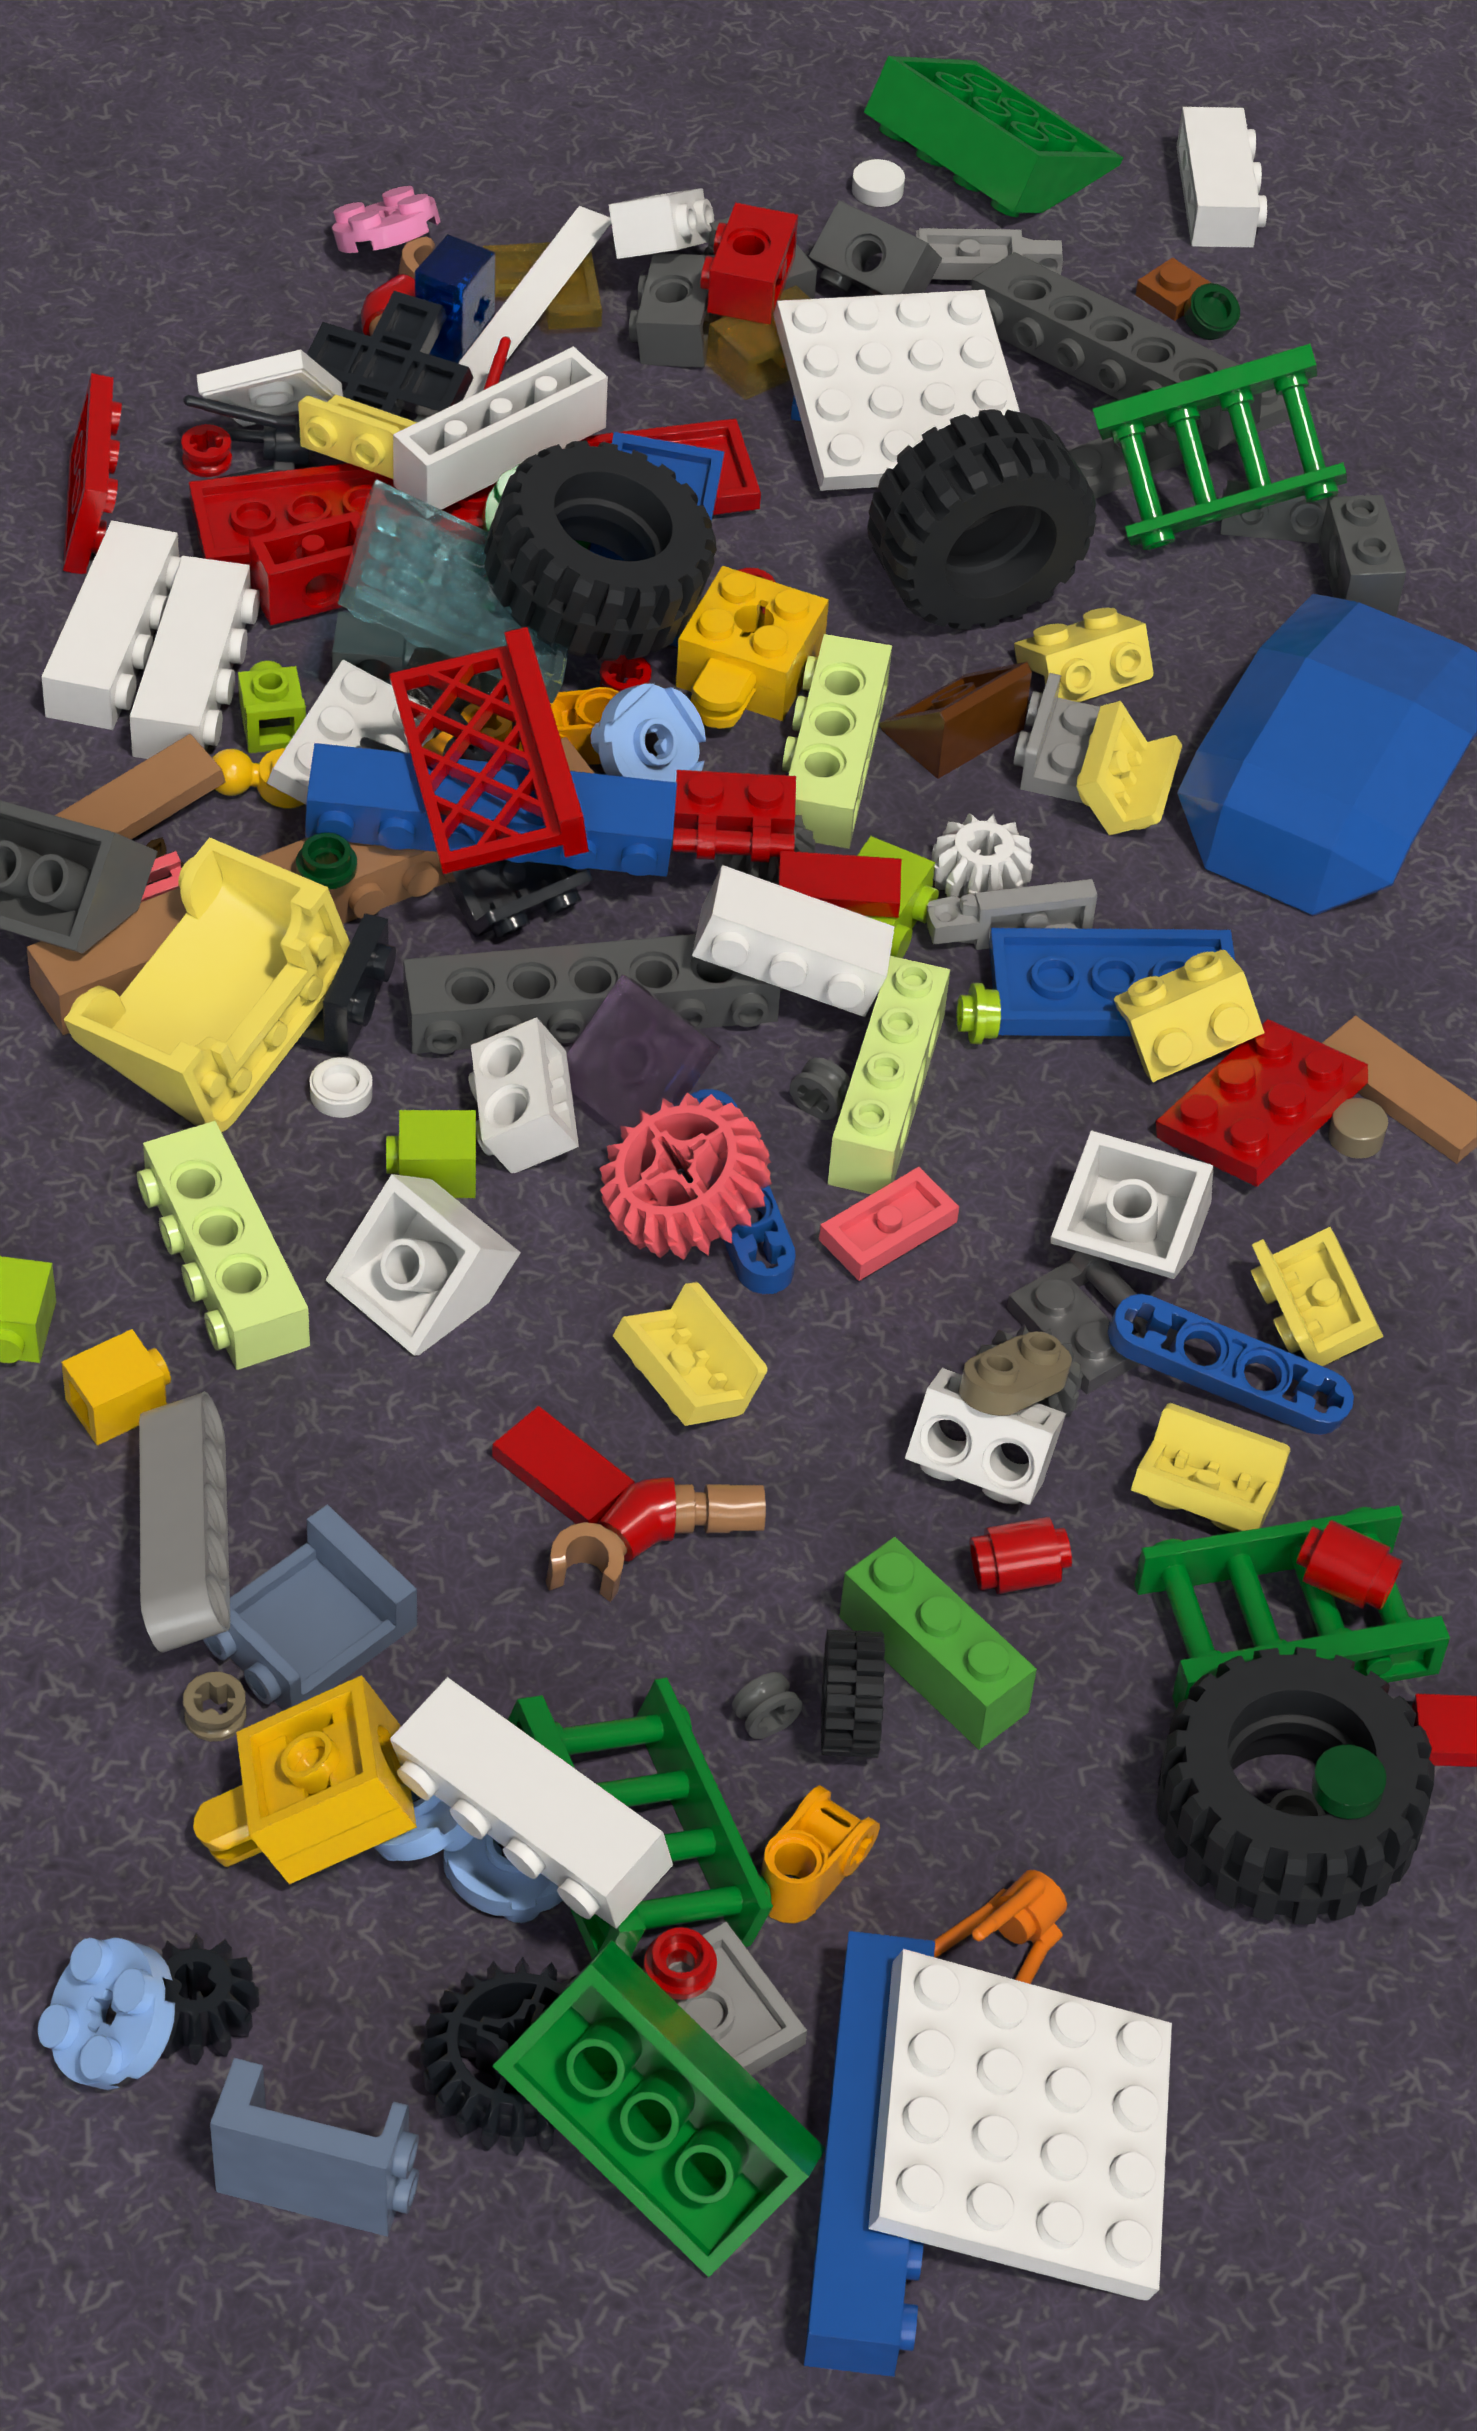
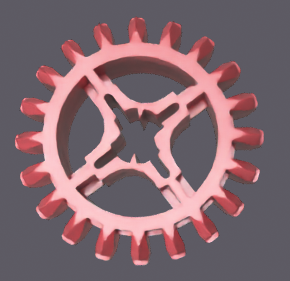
[599,1092,772,1260]

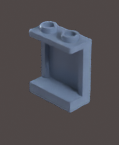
[203,1504,417,1710]
[210,2058,419,2237]

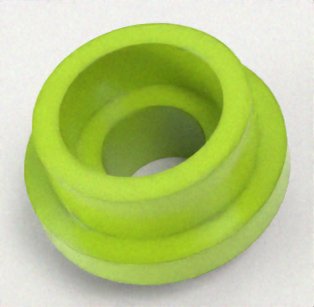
[957,983,1001,1044]

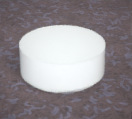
[852,159,905,207]
[310,1057,372,1118]

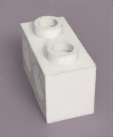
[609,188,714,259]
[469,1017,579,1173]
[905,1368,1066,1505]

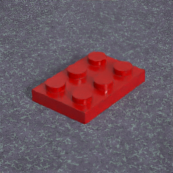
[63,373,122,574]
[1156,1019,1368,1187]

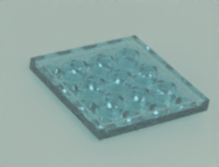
[337,479,568,703]

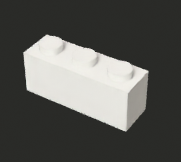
[1176,107,1267,247]
[692,865,895,1017]

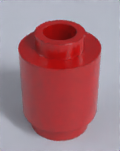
[969,1517,1072,1594]
[1296,1520,1403,1610]

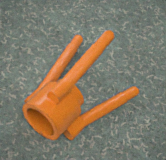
[933,1870,1067,1984]

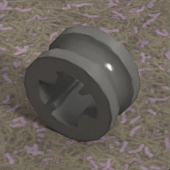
[790,1057,851,1120]
[732,1672,802,1739]

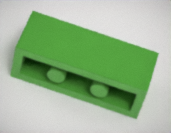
[839,1537,1037,1750]

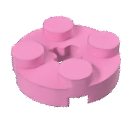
[332,186,440,253]

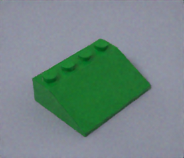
[864,56,1123,217]

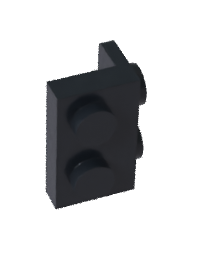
[444,859,594,939]
[296,913,396,1056]

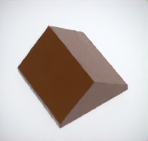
[879,662,1032,779]

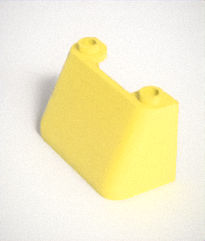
[64,837,350,1133]

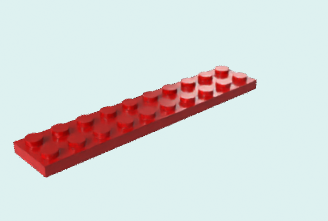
[189,419,761,565]

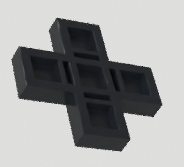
[307,291,474,417]

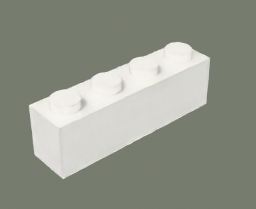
[393,346,608,517]
[42,520,181,730]
[130,556,260,759]
[390,1677,673,1929]

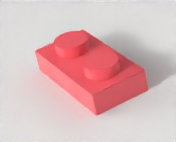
[819,1167,959,1281]

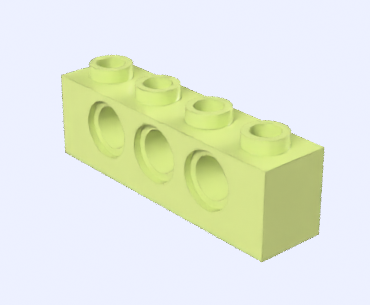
[782,634,892,849]
[828,956,950,1194]
[137,1121,310,1370]

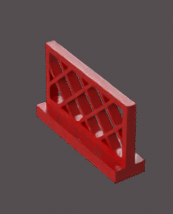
[389,627,589,874]

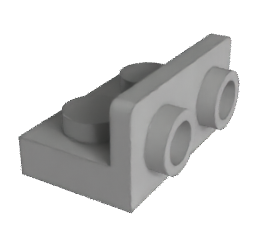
[1014,673,1100,803]

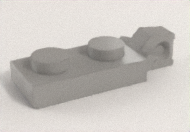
[916,228,1063,280]
[926,879,1097,950]

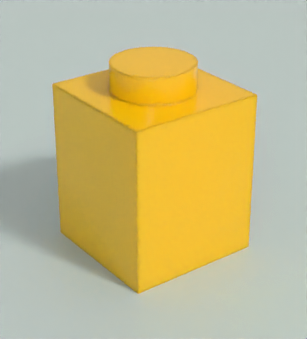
[61,1329,171,1445]

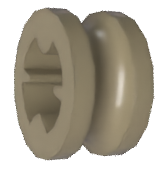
[183,1672,246,1742]

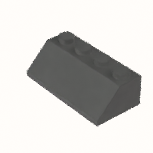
[0,800,158,954]

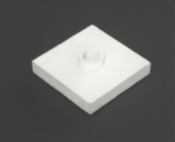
[197,349,343,427]

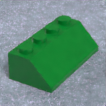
[493,1940,826,2277]

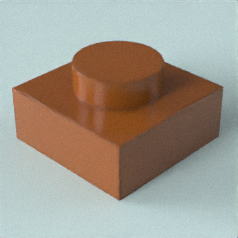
[1135,257,1211,321]

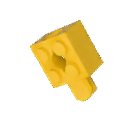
[676,566,829,729]
[193,1675,417,1885]

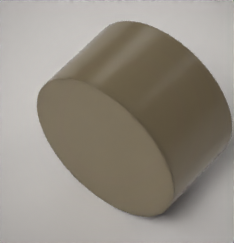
[1328,1098,1388,1158]

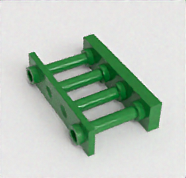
[1092,343,1347,550]
[1134,1505,1450,1708]
[508,1677,773,1959]

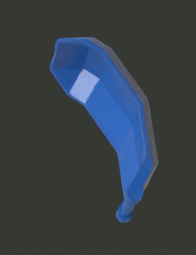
[1177,594,1477,916]

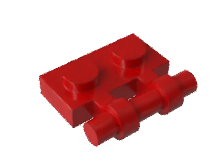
[673,770,796,863]

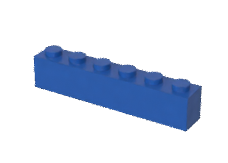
[305,743,677,877]
[804,1931,935,2377]

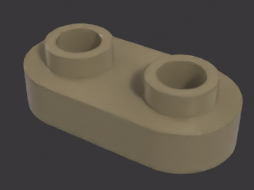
[959,1331,1072,1416]

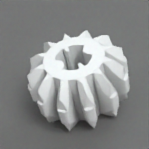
[931,813,1033,899]

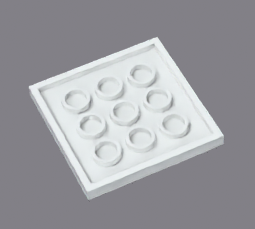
[773,290,1020,491]
[868,1949,1172,2300]

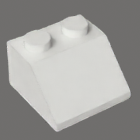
[1051,1131,1213,1279]
[326,1174,521,1356]

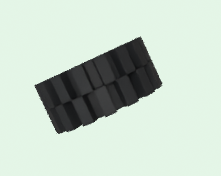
[821,1629,885,1758]

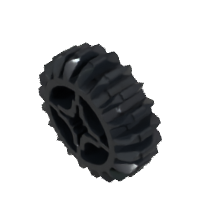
[420,1957,578,2156]

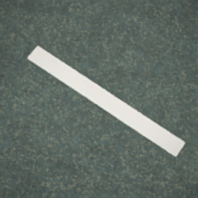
[414,206,611,422]

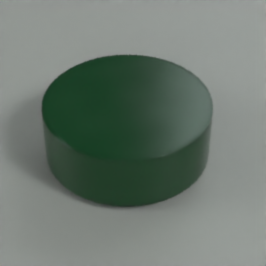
[1184,283,1240,340]
[1311,1745,1387,1819]

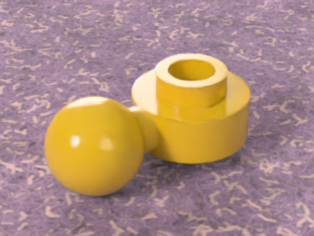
[212,748,304,808]

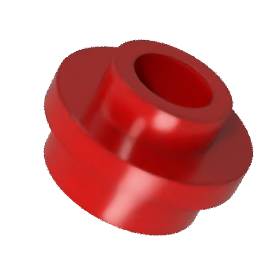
[644,1927,717,2000]

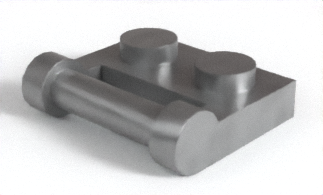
[1007,1251,1178,1394]

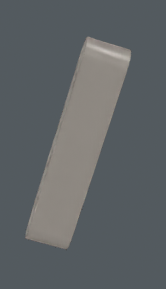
[139,1391,231,1653]

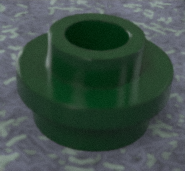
[296,833,357,890]

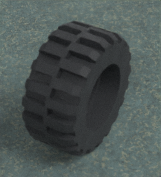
[867,409,1097,630]
[484,441,717,661]
[1156,1647,1435,1924]

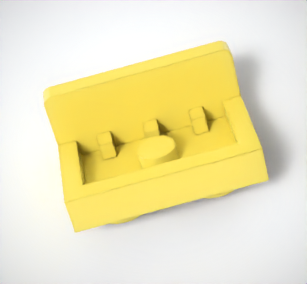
[298,394,417,479]
[1014,608,1153,702]
[1076,701,1182,835]
[1114,950,1265,1082]
[1251,1227,1384,1366]
[613,1282,767,1426]
[1131,1403,1290,1532]

